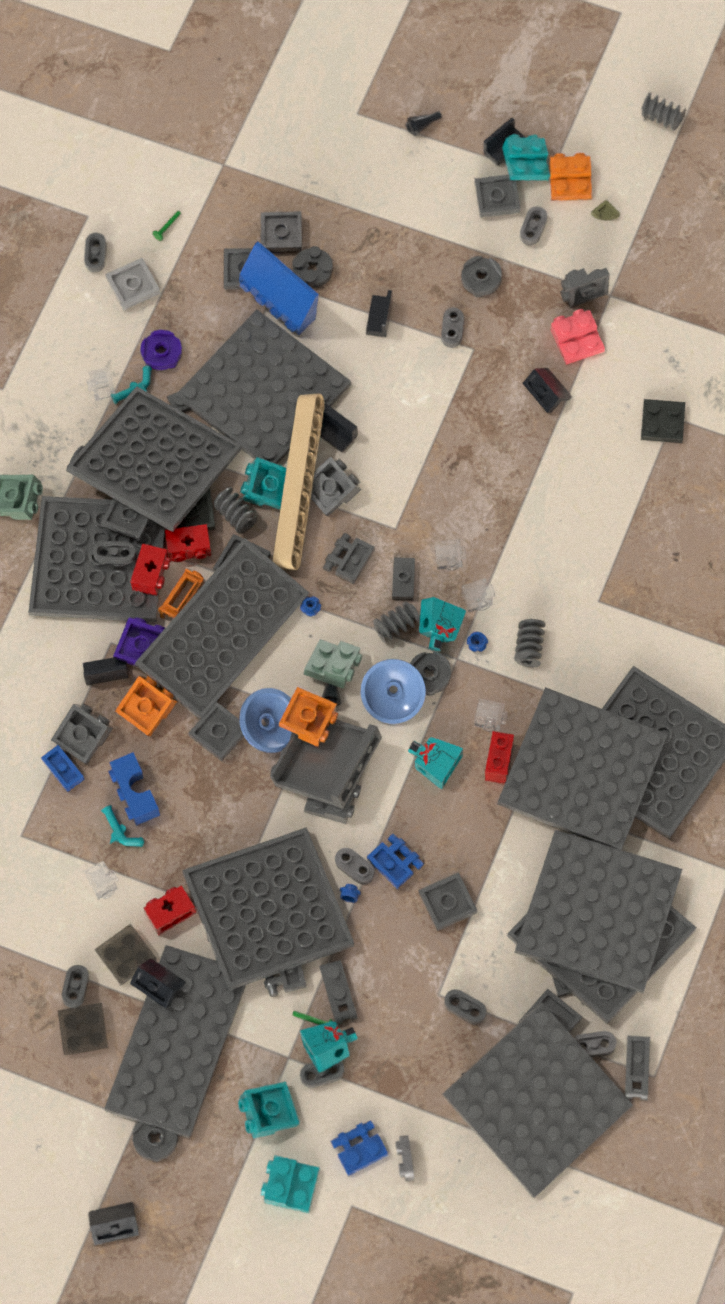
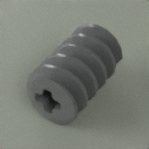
[641,92,686,131]
[214,487,257,534]
[373,601,420,643]
[514,619,546,668]

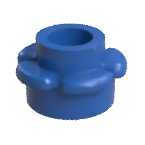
[300,596,321,616]
[467,632,488,652]
[339,884,361,903]

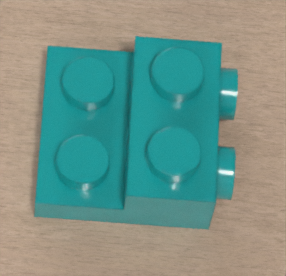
[502,134,550,180]
[240,457,287,510]
[238,1082,300,1139]
[260,1155,320,1213]

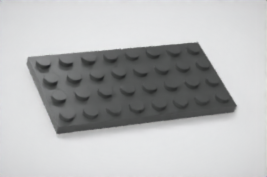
[135,538,309,719]
[104,945,246,1139]

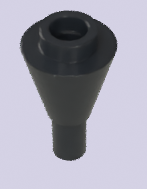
[406,111,442,136]
[322,683,342,707]

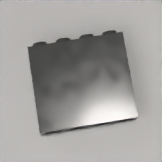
[270,720,382,809]

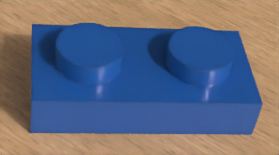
[41,745,85,792]

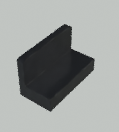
[483,117,526,166]
[366,290,393,337]
[522,368,572,413]
[320,403,358,452]
[83,658,129,686]
[130,958,186,1008]
[88,1202,139,1245]

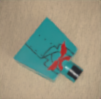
[419,597,466,651]
[408,737,463,789]
[300,1021,357,1073]

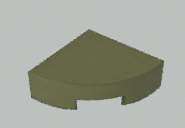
[591,200,620,221]

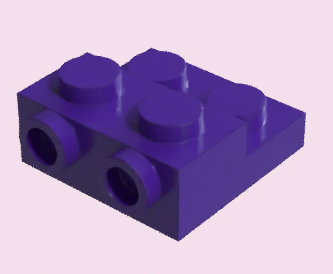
[113,617,165,666]

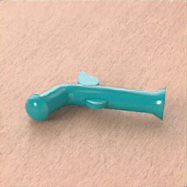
[111,366,152,405]
[101,805,144,847]

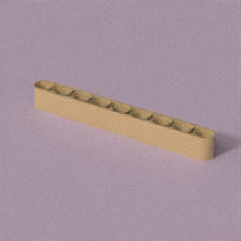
[273,394,325,571]

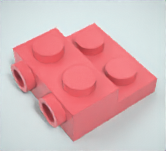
[551,309,605,365]

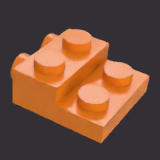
[550,153,592,200]
[115,676,178,736]
[279,687,339,747]

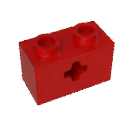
[165,524,212,562]
[130,544,171,596]
[485,731,514,784]
[143,885,197,936]

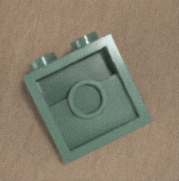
[0,475,43,520]
[303,639,362,689]

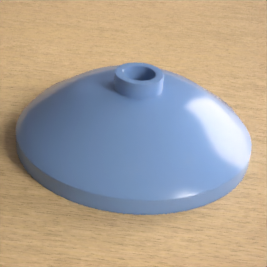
[361,659,426,724]
[240,688,292,753]

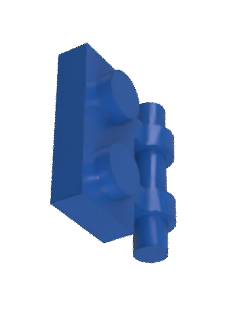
[367,833,424,889]
[330,1120,389,1176]

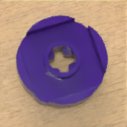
[140,330,182,370]

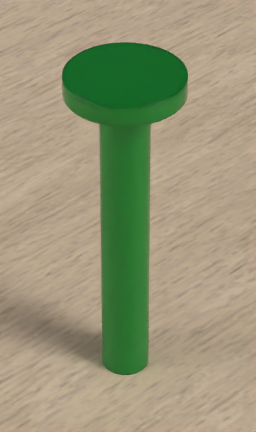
[152,210,181,241]
[292,1010,333,1025]

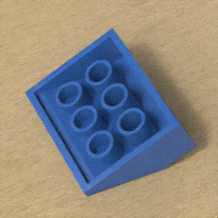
[239,241,319,335]

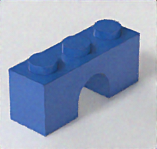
[108,752,160,826]

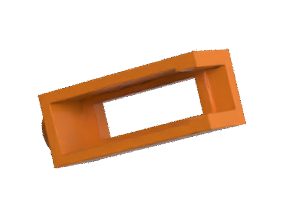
[158,569,205,619]

